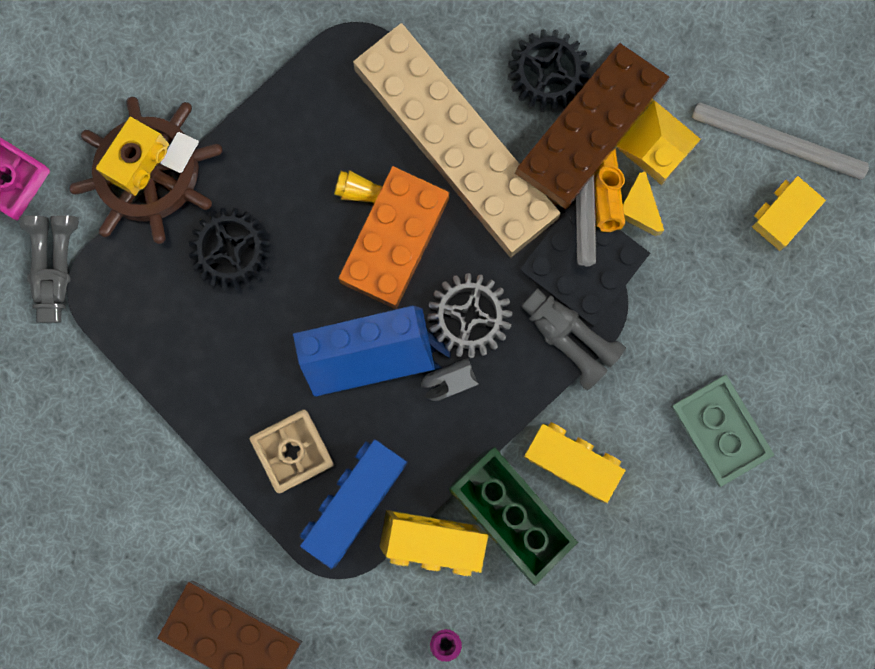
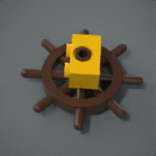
[69,96,223,244]

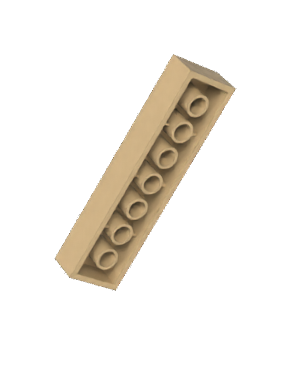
[353,23,561,258]

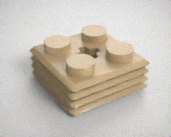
[250,410,334,493]

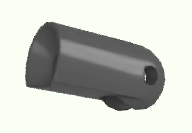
[421,358,479,401]

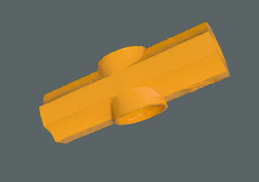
[594,148,625,232]

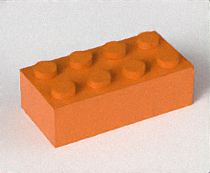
[338,166,449,309]

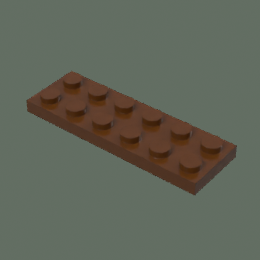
[515,43,670,209]

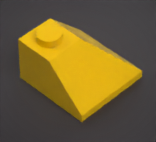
[616,100,701,185]

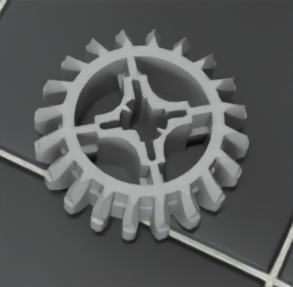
[427,273,512,358]

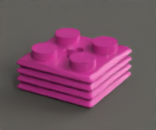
[0,137,50,220]

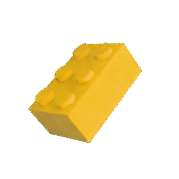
[379,510,488,576]

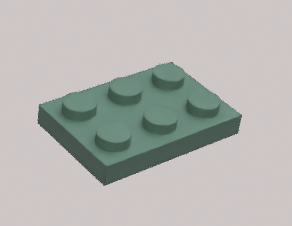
[671,374,775,487]

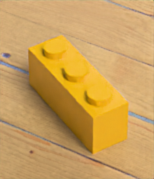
[523,422,625,503]

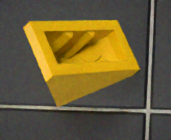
[623,172,664,236]

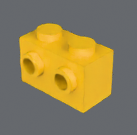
[752,176,826,251]

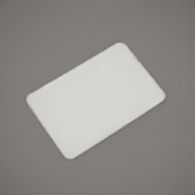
[161,132,199,173]

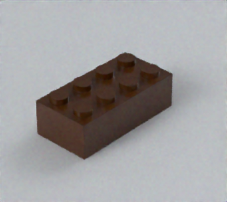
[157,581,303,669]

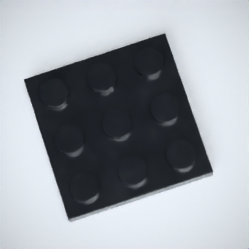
[519,198,650,327]

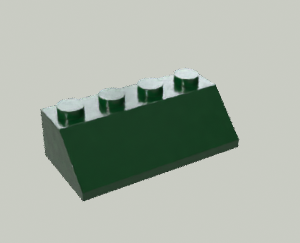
[449,447,578,586]

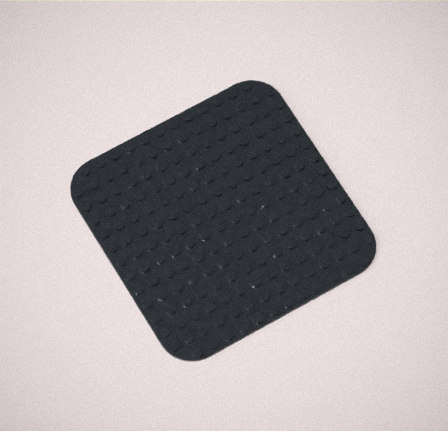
[67,22,628,579]

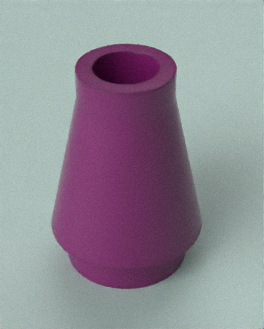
[430,629,462,662]

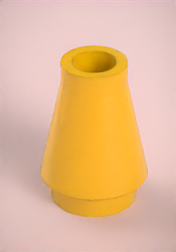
[334,170,382,203]

